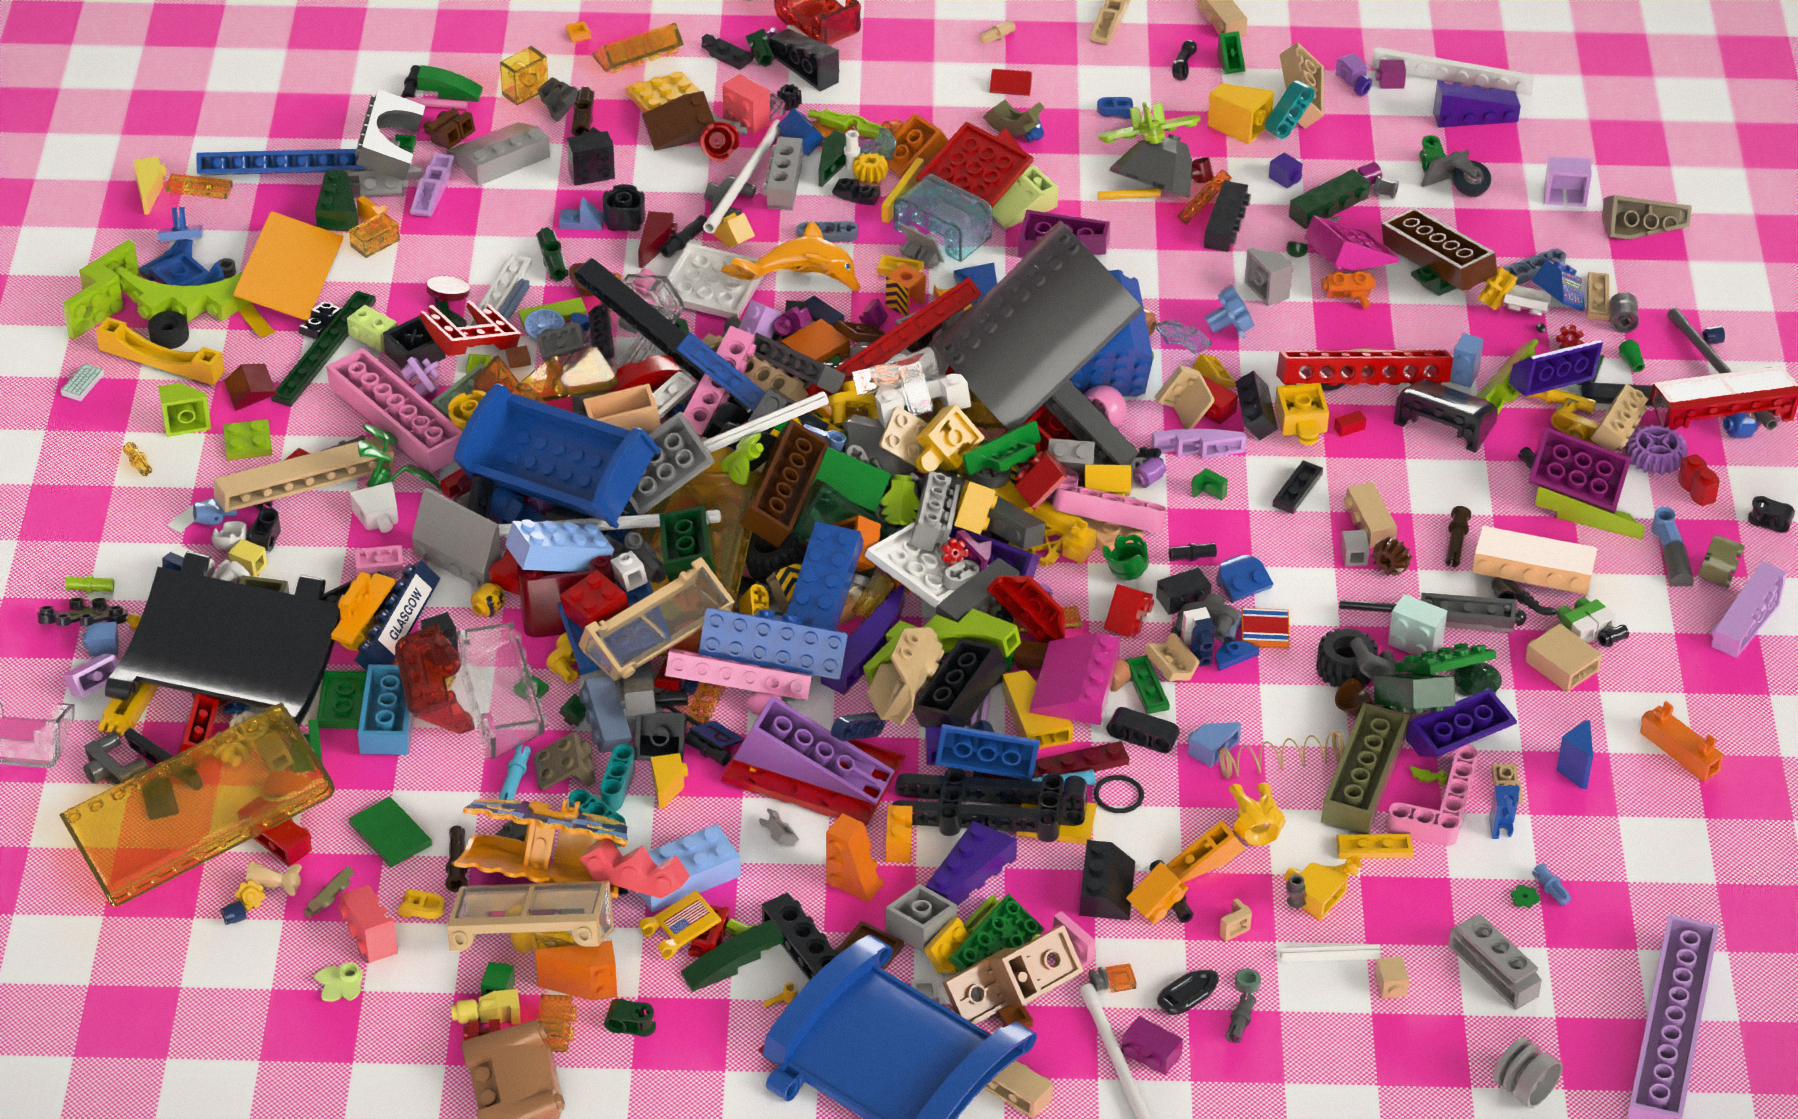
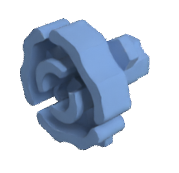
[1205,285,1255,339]

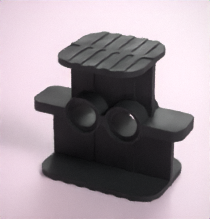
[704,402,777,475]

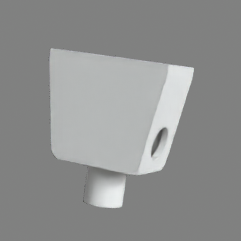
[350,482,398,533]

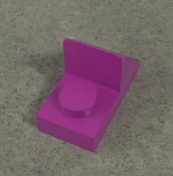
[955,530,992,572]

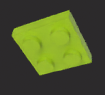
[223,419,273,461]

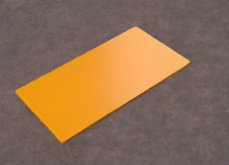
[233,211,344,321]

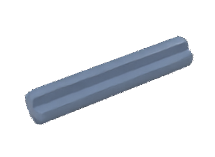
[498,278,530,321]

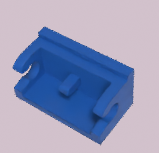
[1489,785,1520,839]

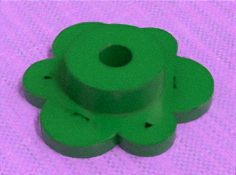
[1511,885,1540,908]

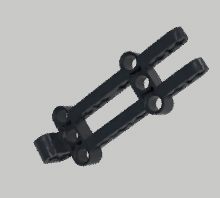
[892,768,1087,842]

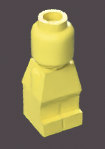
[451,989,521,1024]

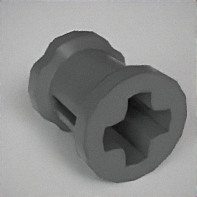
[1373,176,1399,199]

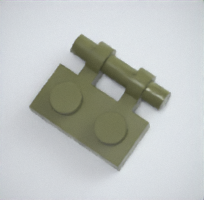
[303,865,355,918]

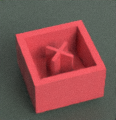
[722,74,770,135]

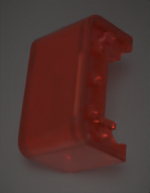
[774,0,861,45]

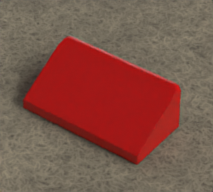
[989,69,1032,96]

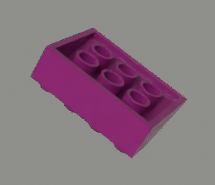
[1528,427,1631,514]

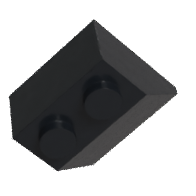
[634,712,687,762]

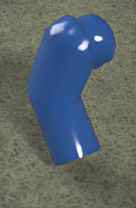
[1025,119,1044,142]

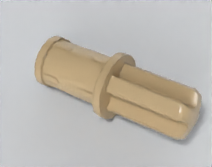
[978,20,1016,45]

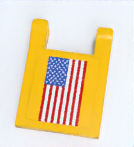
[638,890,721,960]

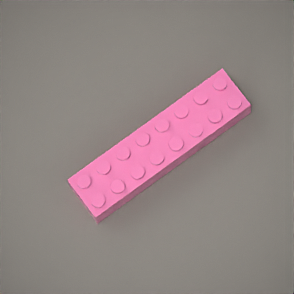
[326,348,463,474]

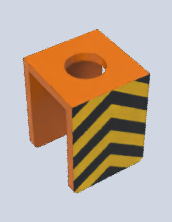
[885,263,926,316]

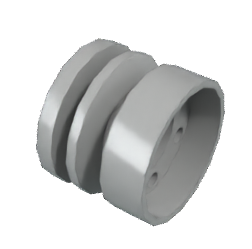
[1493,1037,1563,1108]

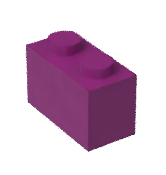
[1121,1016,1183,1075]

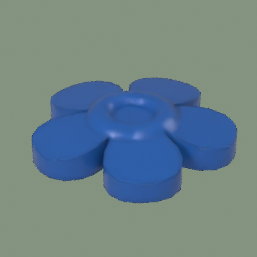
[223,702,251,714]

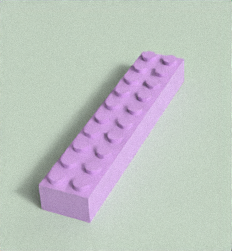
[1627,914,1719,1119]

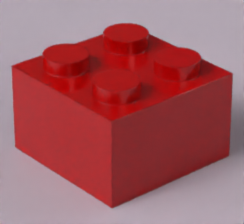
[560,570,629,630]

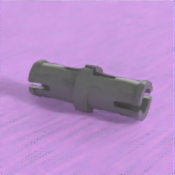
[1225,993,1256,1043]

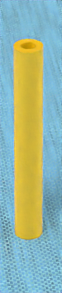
[1097,188,1161,200]

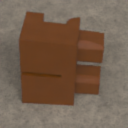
[423,108,476,149]

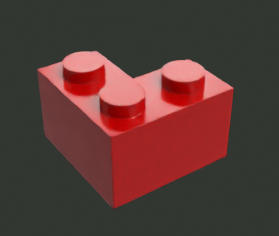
[1103,584,1154,638]

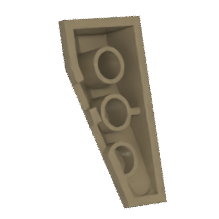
[1602,195,1692,240]

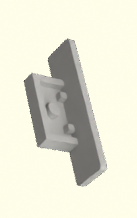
[344,166,423,198]

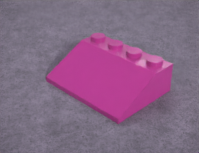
[1304,215,1400,271]
[1029,633,1121,725]

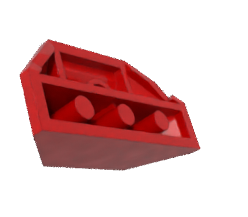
[987,575,1065,644]

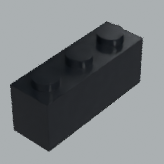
[1235,370,1278,441]

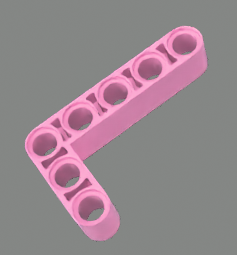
[1052,468,1167,532]
[1387,745,1478,846]

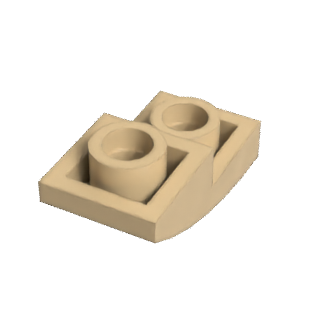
[1491,764,1523,804]

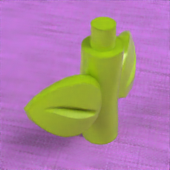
[720,432,764,485]

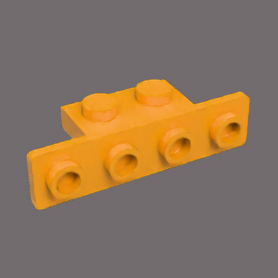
[331,571,395,645]

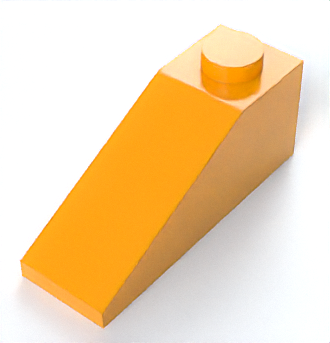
[1165,820,1246,883]

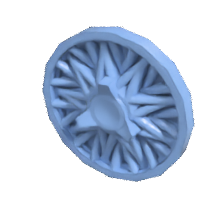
[525,309,565,341]

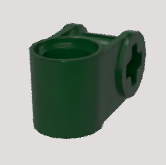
[604,999,656,1037]

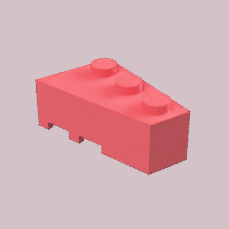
[338,885,398,963]

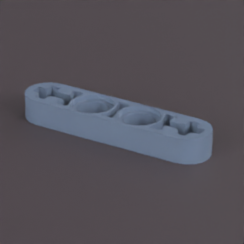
[1503,249,1566,285]

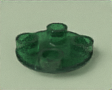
[1454,662,1502,696]

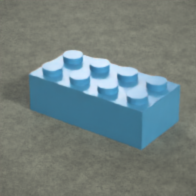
[358,664,418,755]

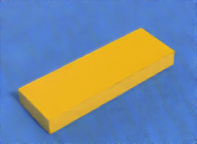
[1336,834,1413,859]

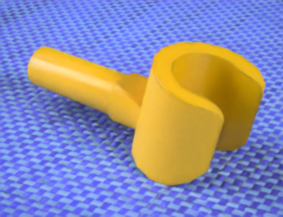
[762,982,798,1008]

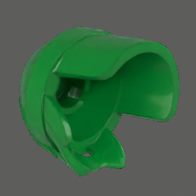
[1102,534,1149,581]

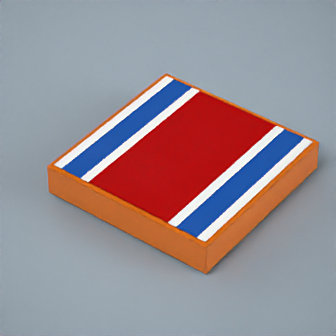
[1241,608,1290,648]

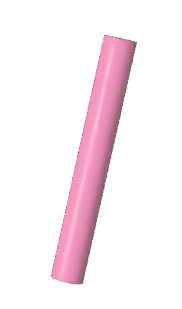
[406,97,468,110]

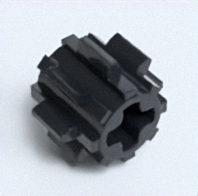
[777,84,802,111]

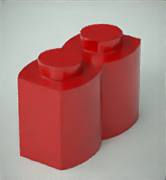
[1678,454,1720,506]

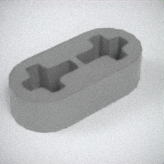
[942,560,980,590]

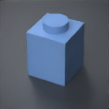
[83,622,119,657]

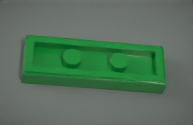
[1125,655,1170,714]

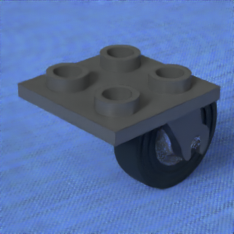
[1421,150,1491,197]

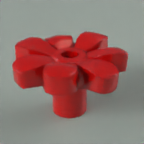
[1556,325,1584,349]
[941,538,970,567]

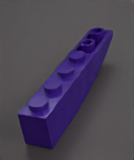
[821,585,905,695]

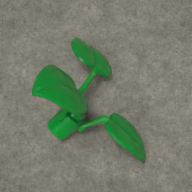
[358,423,441,491]

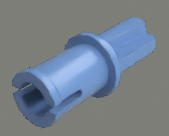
[1532,863,1571,906]

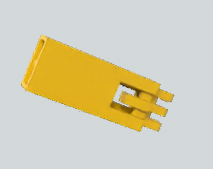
[98,683,159,737]

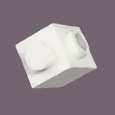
[610,551,648,592]

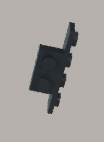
[588,303,615,368]

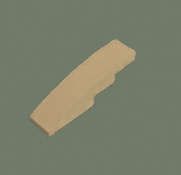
[1089,0,1130,45]

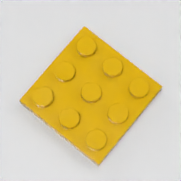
[626,71,700,113]

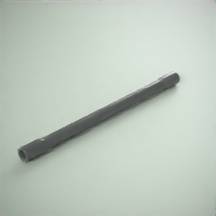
[1667,308,1778,430]

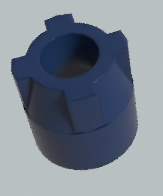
[1702,326,1725,344]
[220,900,247,925]

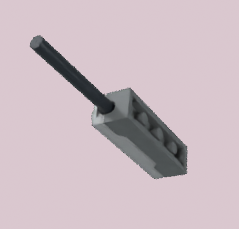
[1339,592,1527,633]

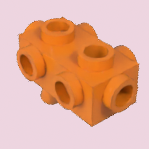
[1321,271,1375,309]

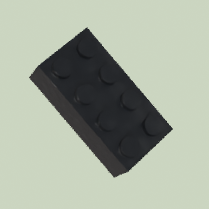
[913,638,1008,728]

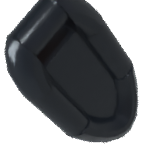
[1156,969,1219,1015]

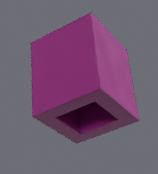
[1375,60,1406,89]

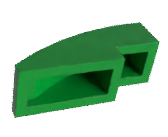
[417,65,483,102]

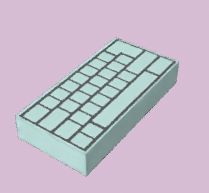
[61,363,104,401]

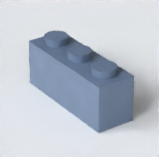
[579,676,632,753]

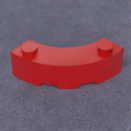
[594,355,682,393]

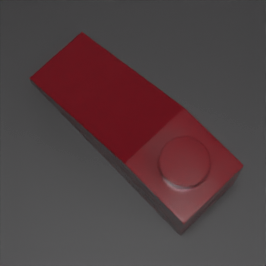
[638,211,678,268]

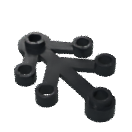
[37,598,128,626]

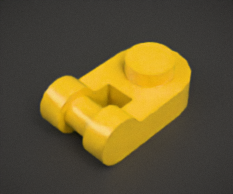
[397,889,445,919]

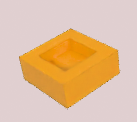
[565,21,591,43]

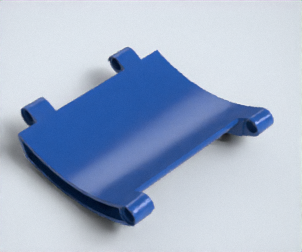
[762,935,1037,1119]

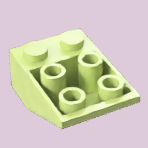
[989,165,1058,229]

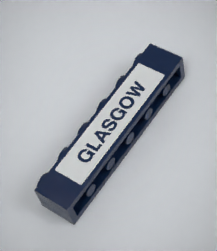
[354,560,441,671]

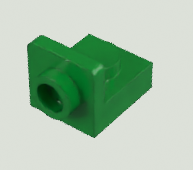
[1191,468,1228,500]

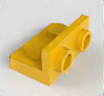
[924,917,969,974]

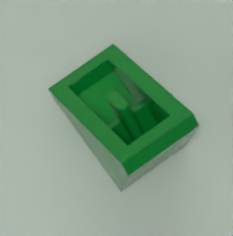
[1217,31,1246,74]

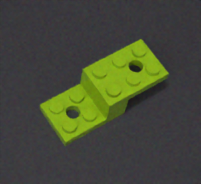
[63,239,140,339]

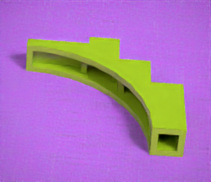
[115,266,252,322]
[863,608,1021,685]

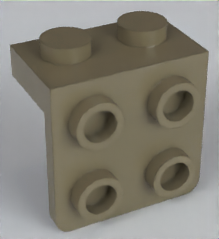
[534,732,596,791]

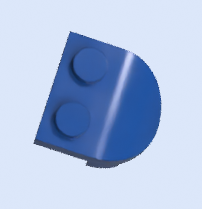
[1216,555,1274,603]

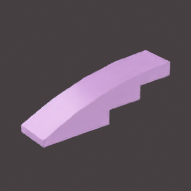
[410,153,455,217]
[1151,429,1246,459]

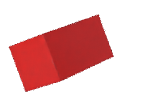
[1334,410,1366,437]
[440,468,466,498]

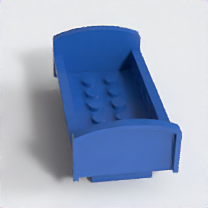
[454,383,661,528]

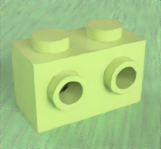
[347,305,398,352]

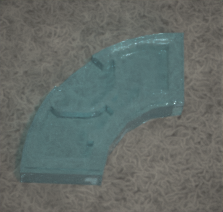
[1155,320,1212,354]

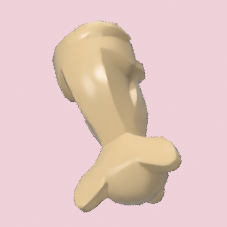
[246,861,302,896]

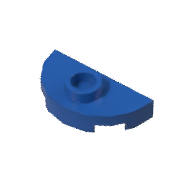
[1216,641,1260,671]

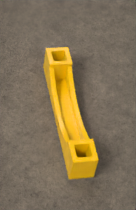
[96,317,225,386]

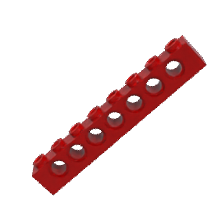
[1276,350,1453,386]

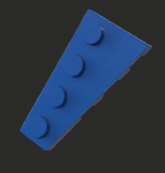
[953,262,997,306]

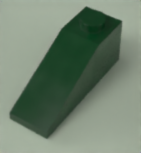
[818,130,846,187]

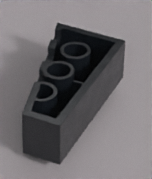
[769,29,840,92]

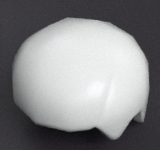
[211,521,247,551]

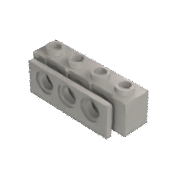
[763,137,803,210]
[910,471,961,552]
[1448,914,1542,1010]

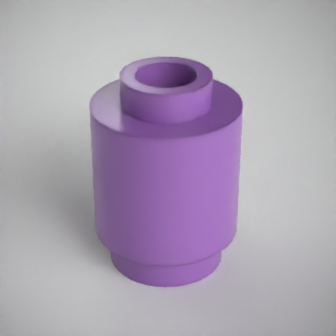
[1133,457,1166,488]

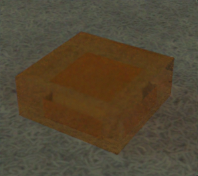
[1105,963,1137,993]

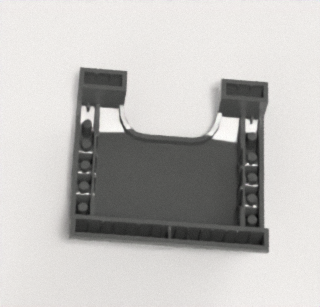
[932,220,1144,431]

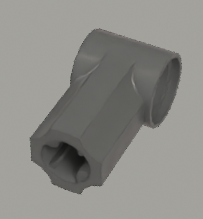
[628,541,667,584]

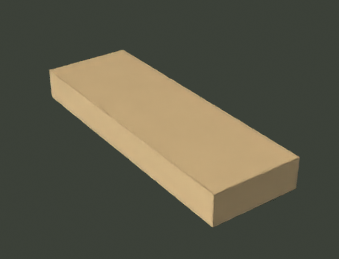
[1587,272,1610,321]

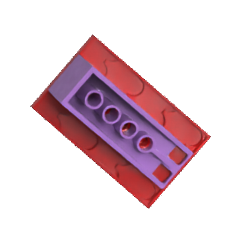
[720,696,906,826]

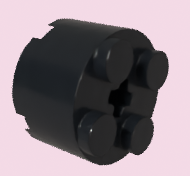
[602,184,646,232]

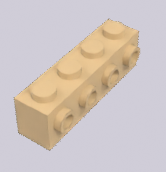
[1590,384,1648,452]

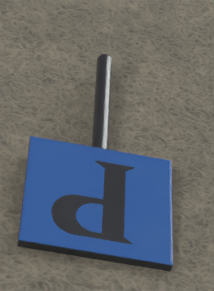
[666,704,745,749]

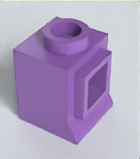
[1335,53,1367,87]

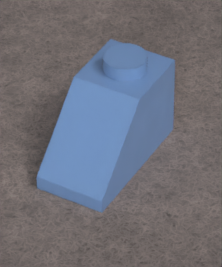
[1188,722,1242,767]

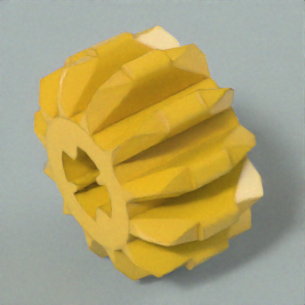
[852,152,888,185]

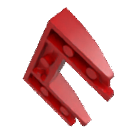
[420,301,521,356]

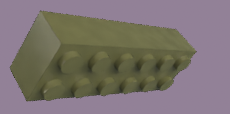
[1321,703,1410,834]

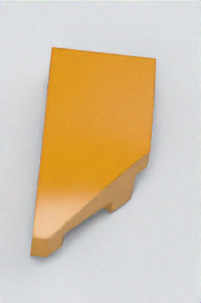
[356,196,396,229]

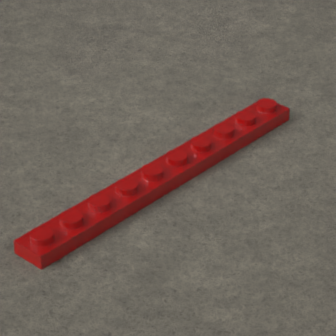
[805,277,982,412]

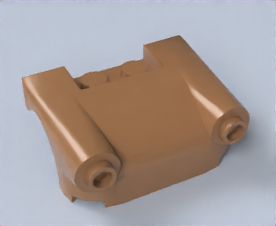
[461,1019,565,1119]

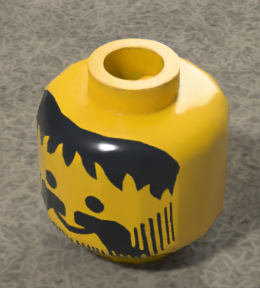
[470,583,505,617]

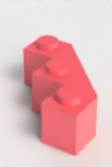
[580,838,690,899]

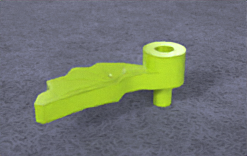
[1410,766,1448,786]

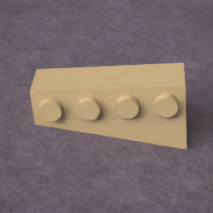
[1279,42,1324,129]

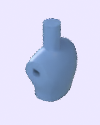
[193,498,237,526]

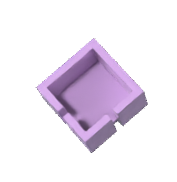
[1543,156,1592,207]

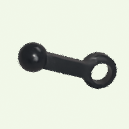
[1172,40,1197,80]

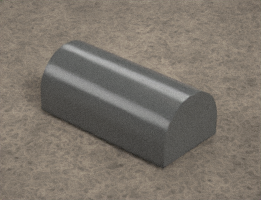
[1662,542,1694,586]

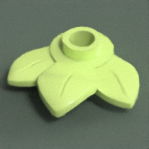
[314,962,363,1002]

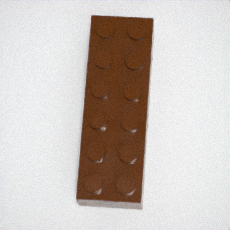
[1381,207,1497,291]
[739,419,830,548]

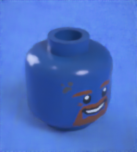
[1723,412,1759,438]

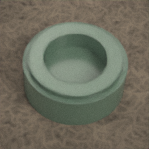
[1235,968,1261,994]

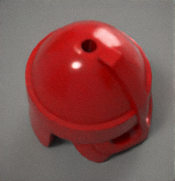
[699,122,740,162]

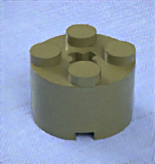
[1698,534,1745,588]

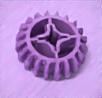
[1626,424,1688,476]

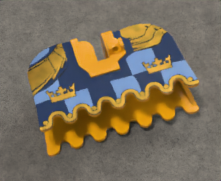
[453,799,628,898]

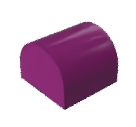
[1357,162,1383,186]

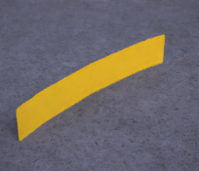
[239,303,276,338]

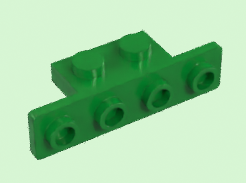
[962,420,1041,475]

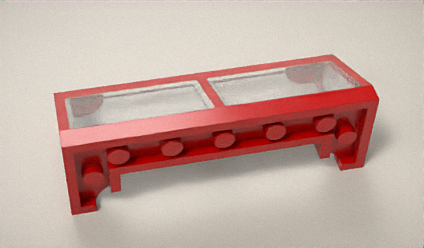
[1650,366,1798,430]

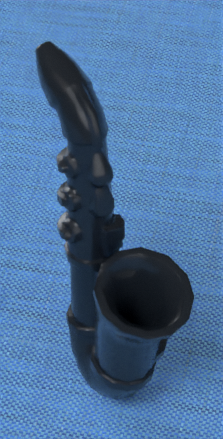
[1491,577,1558,616]

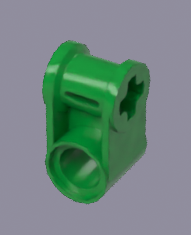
[1419,135,1446,172]

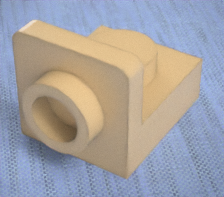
[1220,898,1252,942]

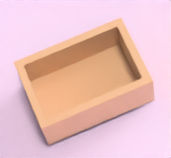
[583,384,661,434]

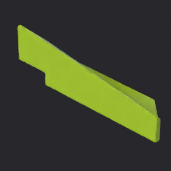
[1475,339,1538,415]
[1535,487,1645,540]

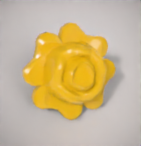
[234,880,266,911]

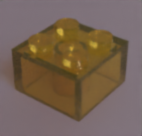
[500,45,548,106]

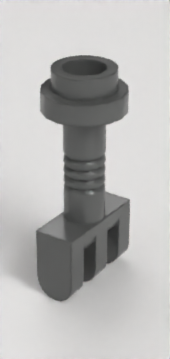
[620,531,643,555]

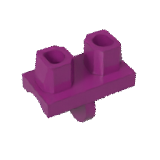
[773,306,812,339]

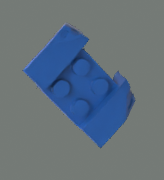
[138,239,224,286]

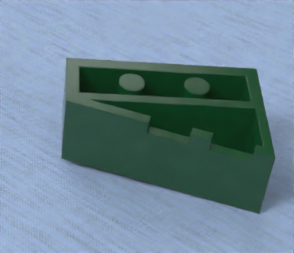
[315,170,359,232]

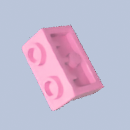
[355,545,404,575]
[1053,911,1096,968]

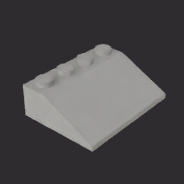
[446,122,550,186]
[629,411,715,515]
[412,487,501,588]

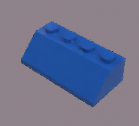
[935,724,1040,781]

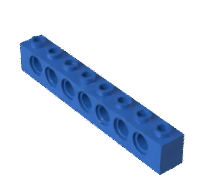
[196,149,368,176]

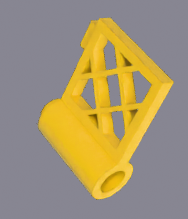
[1008,501,1082,567]
[505,907,577,953]

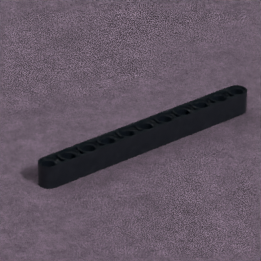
[574,258,753,420]

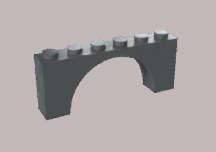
[354,89,425,181]

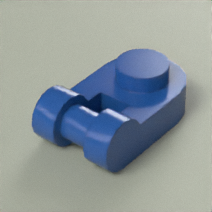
[1097,97,1133,119]

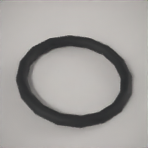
[1094,775,1144,813]

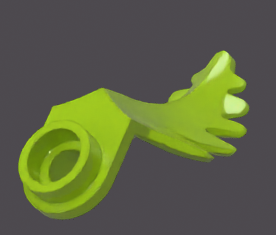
[881,474,919,526]

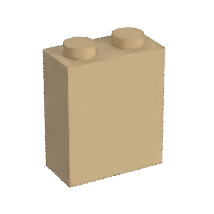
[1525,623,1602,692]

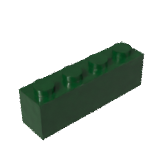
[1289,169,1370,229]

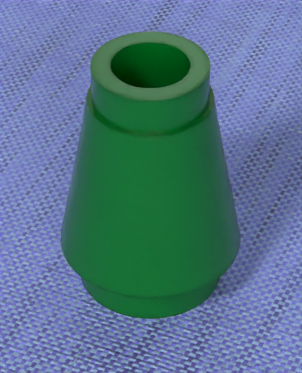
[1619,339,1645,372]

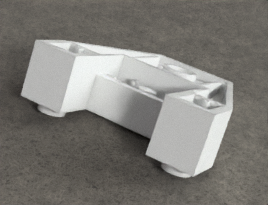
[875,374,971,428]

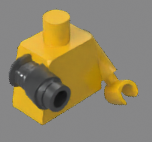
[1284,856,1362,921]

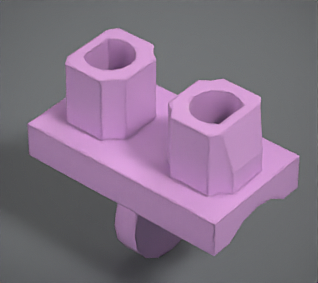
[401,357,440,397]

